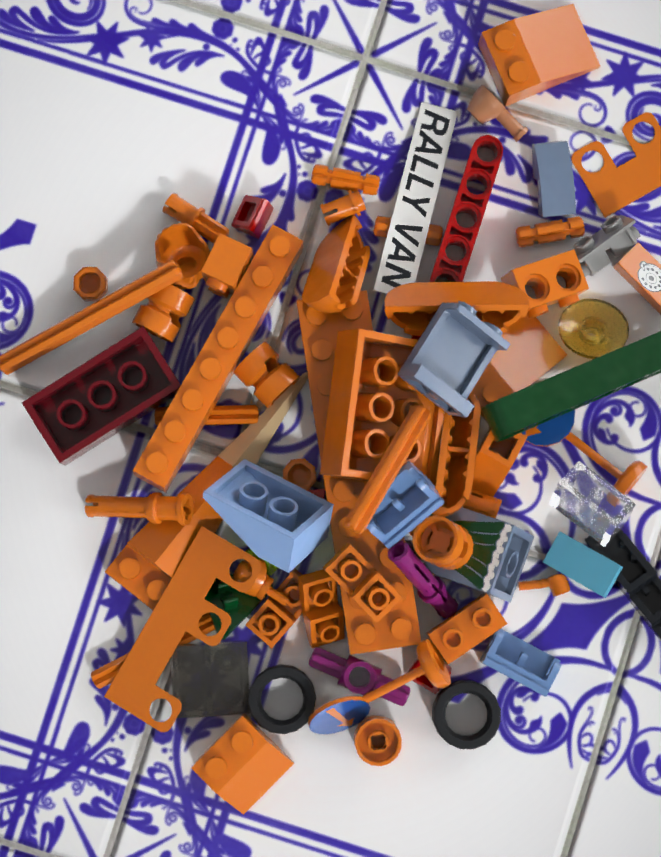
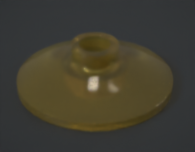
[558,299,629,359]

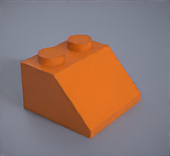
[191,713,294,815]

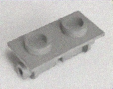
[573,215,640,277]

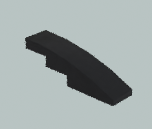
[584,518,661,641]

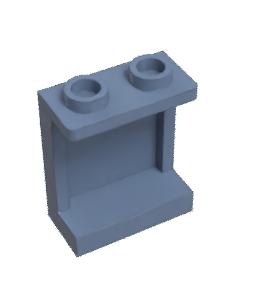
[397,301,510,418]

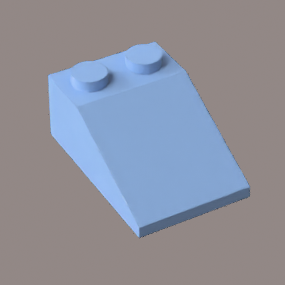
[203,459,334,573]

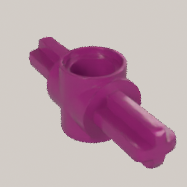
[309,647,411,706]

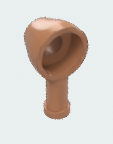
[467,85,528,142]

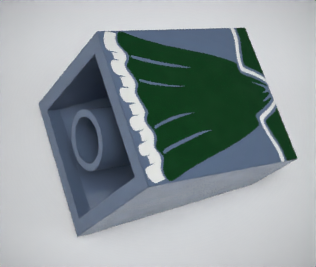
[414,507,534,603]

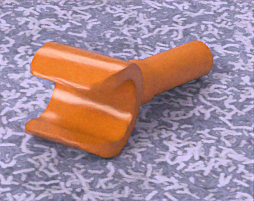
[519,574,570,597]

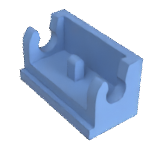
[366,461,445,549]
[480,629,561,697]

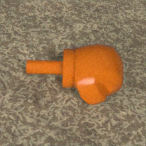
[233,559,290,606]

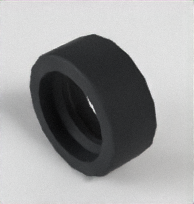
[248,664,316,734]
[432,680,501,749]

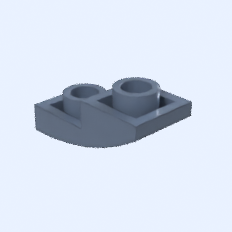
[532,141,576,217]

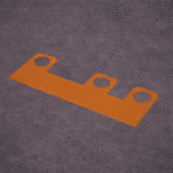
[572,112,661,218]
[104,526,262,732]

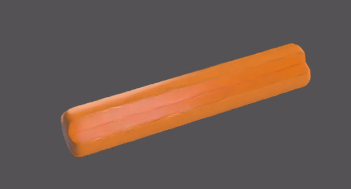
[154,405,259,426]

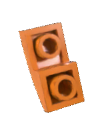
[322,543,403,623]
[246,568,302,648]
[298,569,345,648]

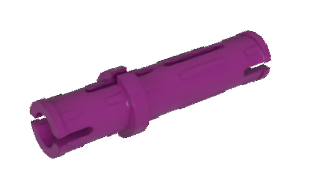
[388,541,458,618]

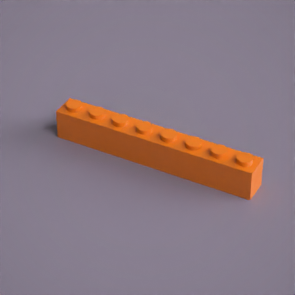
[132,224,304,493]

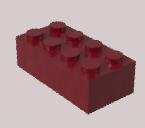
[22,326,181,466]

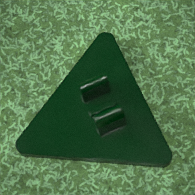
[205,574,273,640]

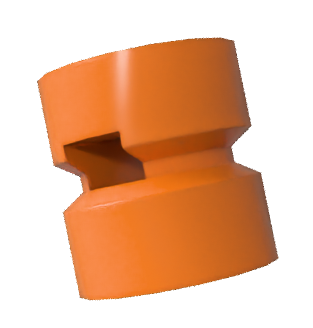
[132,285,195,343]
[233,341,300,409]
[412,515,474,570]
[354,714,402,766]

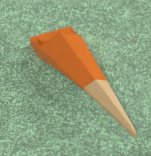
[105,372,308,610]

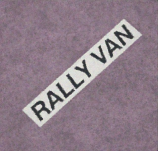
[373,102,458,294]

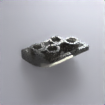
[171,640,251,718]

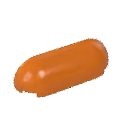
[302,215,370,313]
[384,281,530,336]
[432,391,481,517]

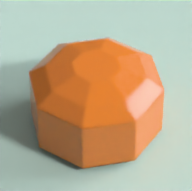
[73,267,108,301]
[282,458,316,490]

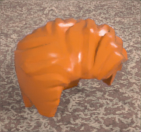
[155,223,210,289]

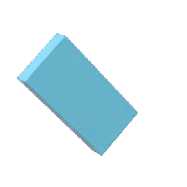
[543,532,623,598]

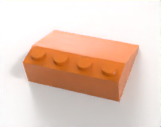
[320,328,445,486]

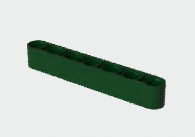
[481,331,661,442]

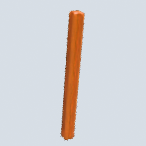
[0,260,183,375]

